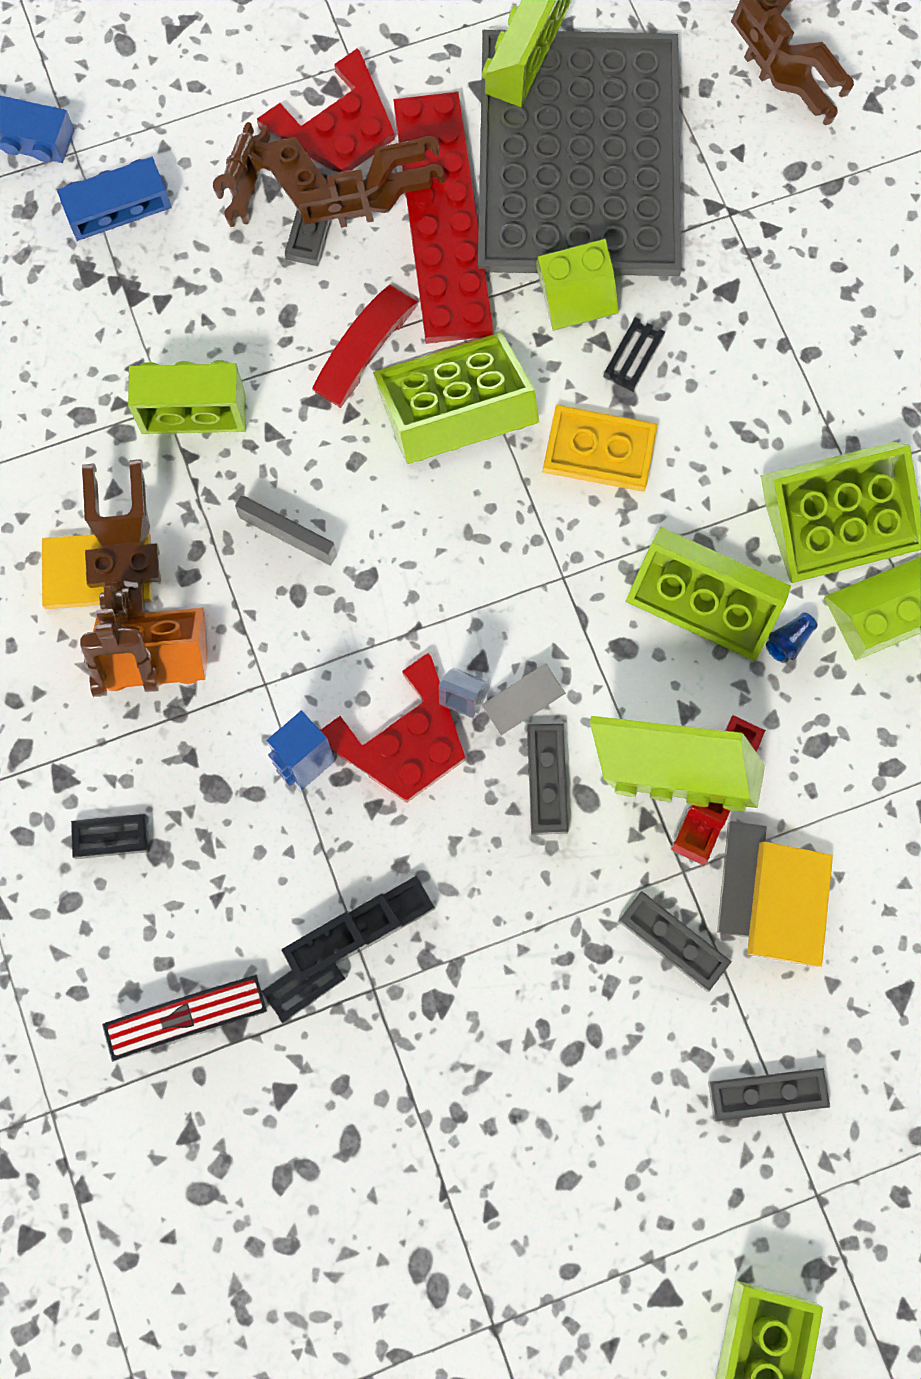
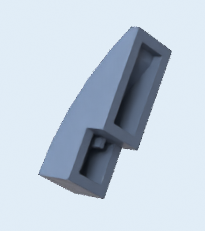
[439,668,490,718]

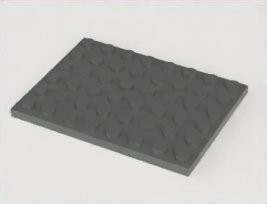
[478,30,682,276]

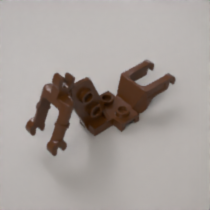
[731,0,854,125]
[213,122,445,228]
[80,459,161,697]

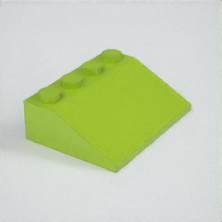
[373,332,539,464]
[760,442,921,583]
[590,716,765,812]

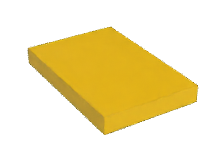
[542,405,658,492]
[42,533,152,609]
[747,841,833,967]

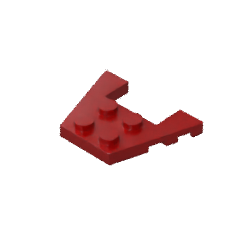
[257,48,395,172]
[320,653,466,803]

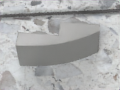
[482,663,566,735]

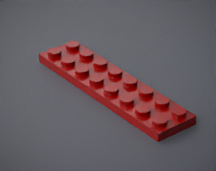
[393,92,493,344]

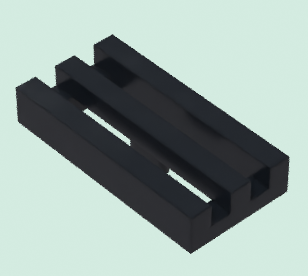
[603,317,666,392]
[71,814,149,859]
[262,965,346,1024]

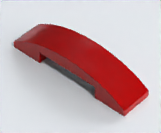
[312,285,418,408]

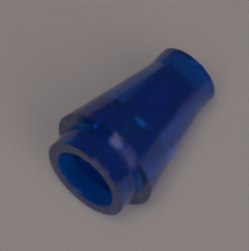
[766,612,818,663]

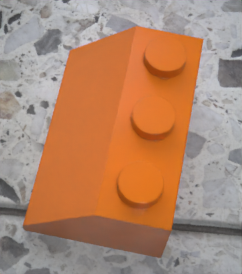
[93,607,208,691]

